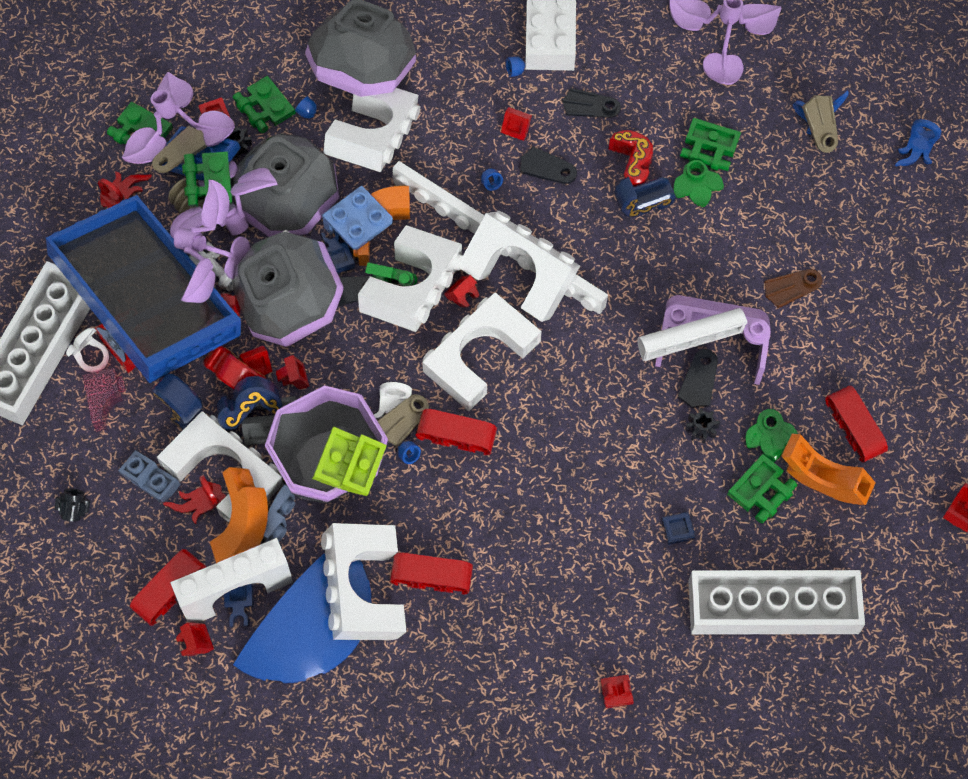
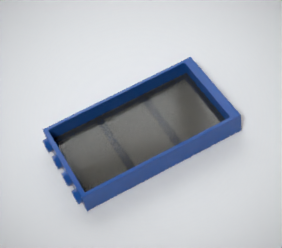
[46,195,241,383]

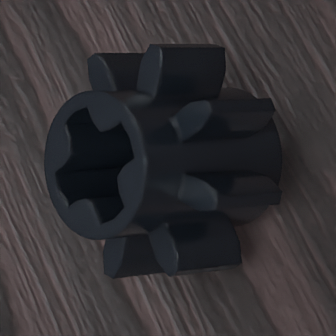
[227,126,252,159]
[685,408,720,444]
[54,488,90,522]

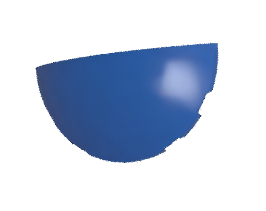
[233,553,372,683]

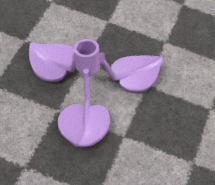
[669,0,781,85]
[122,72,235,164]
[170,161,278,239]
[174,180,250,303]

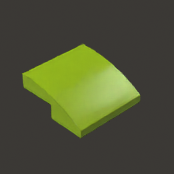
[312,426,387,496]

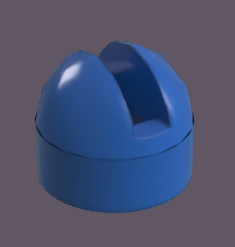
[505,56,525,77]
[295,96,317,119]
[481,168,503,191]
[397,441,421,464]

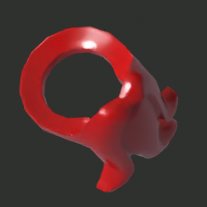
[98,171,152,208]
[163,475,226,524]

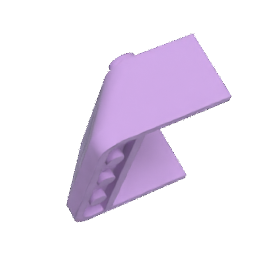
[655,295,770,385]

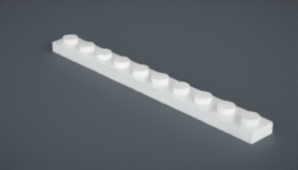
[393,161,608,314]

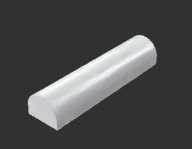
[638,308,747,361]

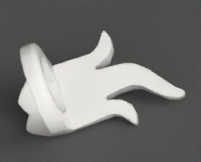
[66,328,109,373]
[374,382,412,420]

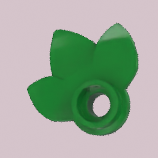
[673,160,724,207]
[745,409,797,462]

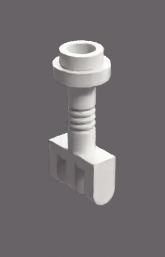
[189,242,234,291]

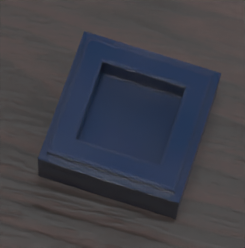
[662,512,695,545]

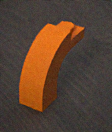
[353,186,410,266]
[781,434,876,505]
[210,467,268,563]

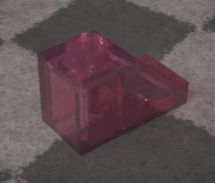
[82,368,126,432]

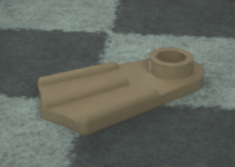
[802,95,838,153]
[152,126,207,173]
[377,394,429,447]

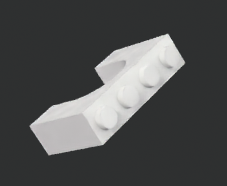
[324,88,420,172]
[460,211,580,322]
[358,225,463,332]
[422,293,541,411]
[157,411,284,523]
[321,523,406,640]
[170,538,293,623]

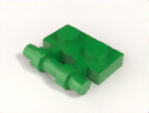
[233,76,296,133]
[107,102,173,145]
[680,118,741,171]
[182,152,232,207]
[365,262,418,286]
[727,454,797,524]

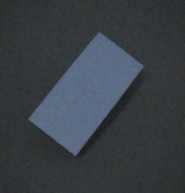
[118,450,181,504]
[263,484,295,543]

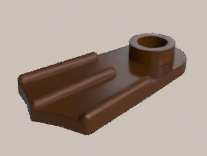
[764,269,822,308]

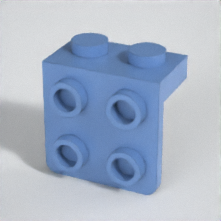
[322,185,393,250]

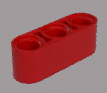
[825,385,888,463]
[415,409,497,455]
[130,549,206,626]
[390,553,473,595]

